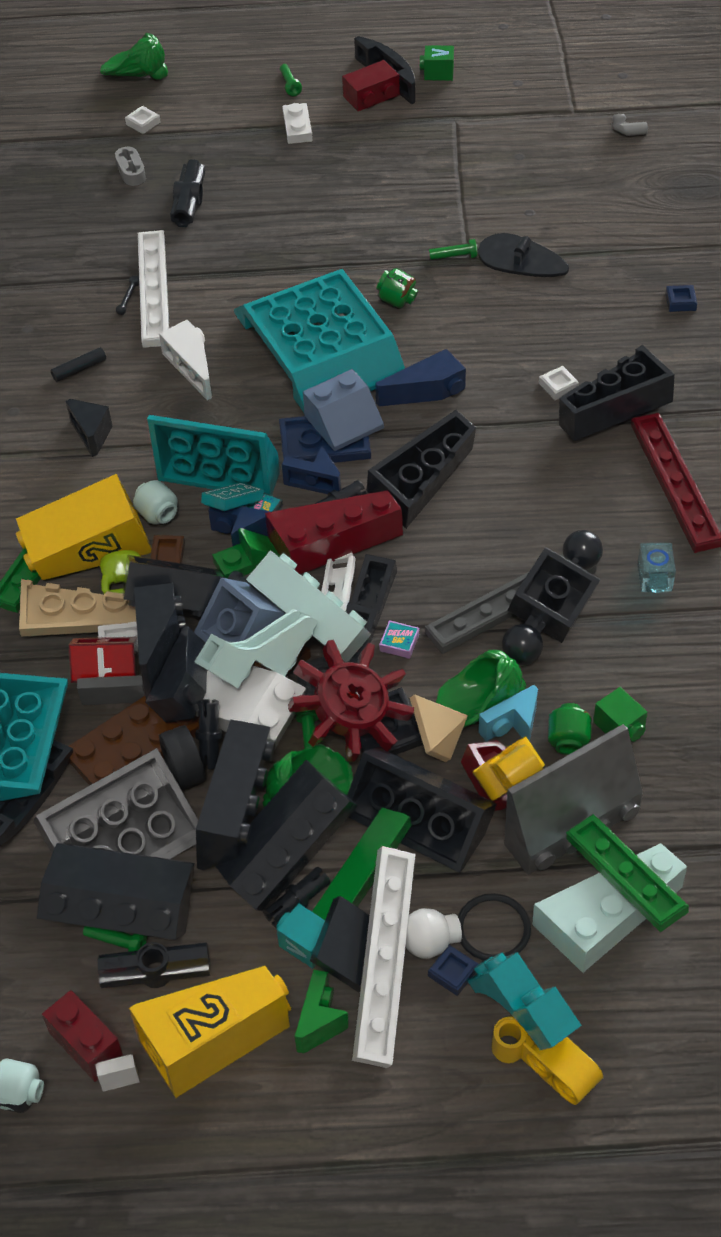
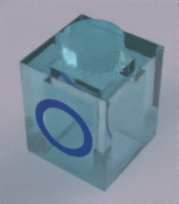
[638,543,676,593]

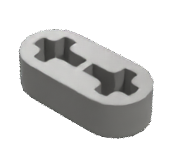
[115,146,146,186]

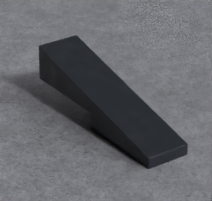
[345,554,397,663]

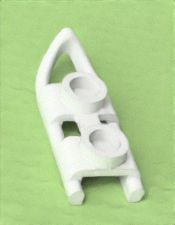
[321,556,356,611]

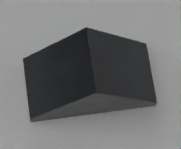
[66,399,113,457]

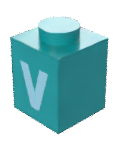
[277,903,325,969]

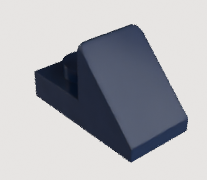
[282,447,341,494]
[208,506,270,546]

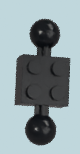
[502,530,603,665]

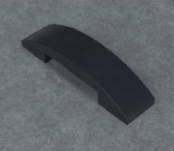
[354,36,415,104]
[0,740,73,846]

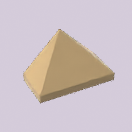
[410,695,468,762]

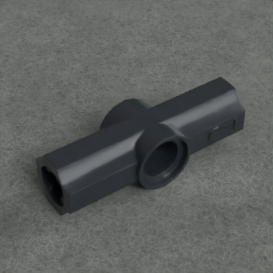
[170,159,205,227]
[98,942,210,988]

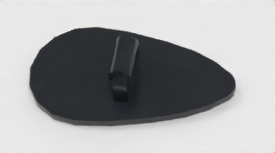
[478,233,569,277]

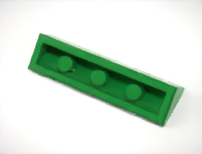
[312,808,411,920]

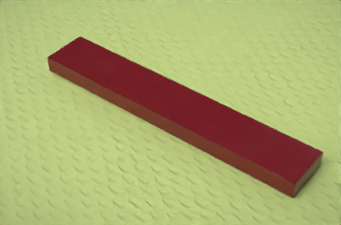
[631,413,721,553]

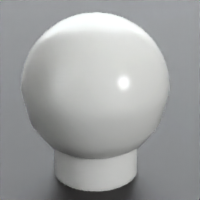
[405,908,462,959]

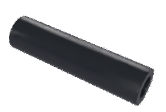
[50,347,106,382]

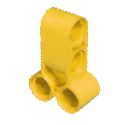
[473,736,545,801]
[491,1017,603,1105]

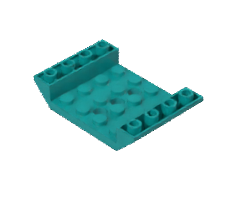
[234,269,405,413]

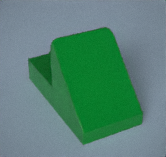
[212,528,280,578]
[295,969,349,1054]

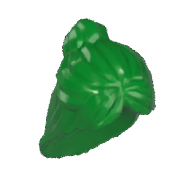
[100,32,168,80]
[436,650,526,728]
[262,744,353,807]

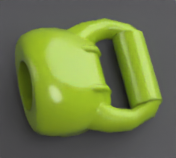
[100,550,140,594]

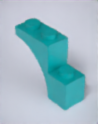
[468,952,582,1050]

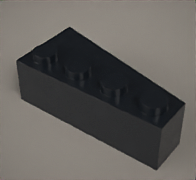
[559,345,675,441]
[366,410,476,529]

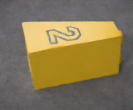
[16,474,152,580]
[129,966,291,1098]

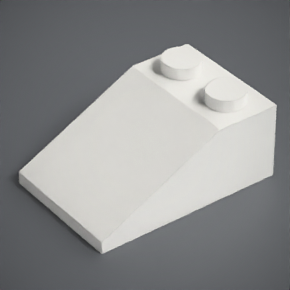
[195,666,306,749]

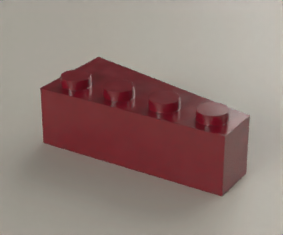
[265,490,403,574]

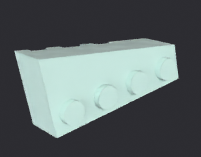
[246,550,371,662]
[532,843,687,973]

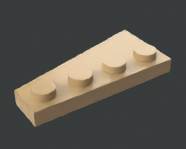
[19,579,136,637]

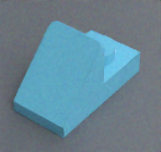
[478,685,538,741]

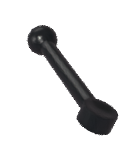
[116,276,139,315]

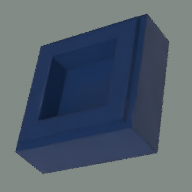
[665,285,698,312]
[428,945,478,996]

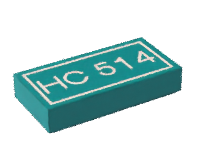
[201,482,264,511]

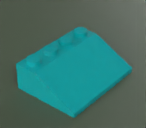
[147,415,280,496]
[0,673,68,801]

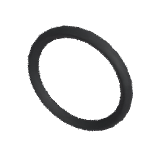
[458,893,531,961]

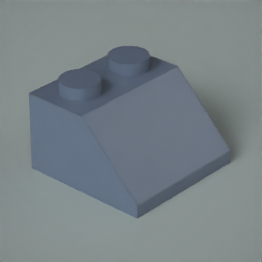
[303,369,384,451]
[194,578,286,643]

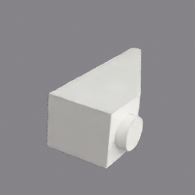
[159,320,212,401]

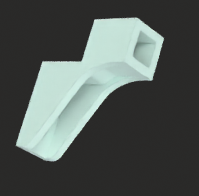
[194,610,318,688]

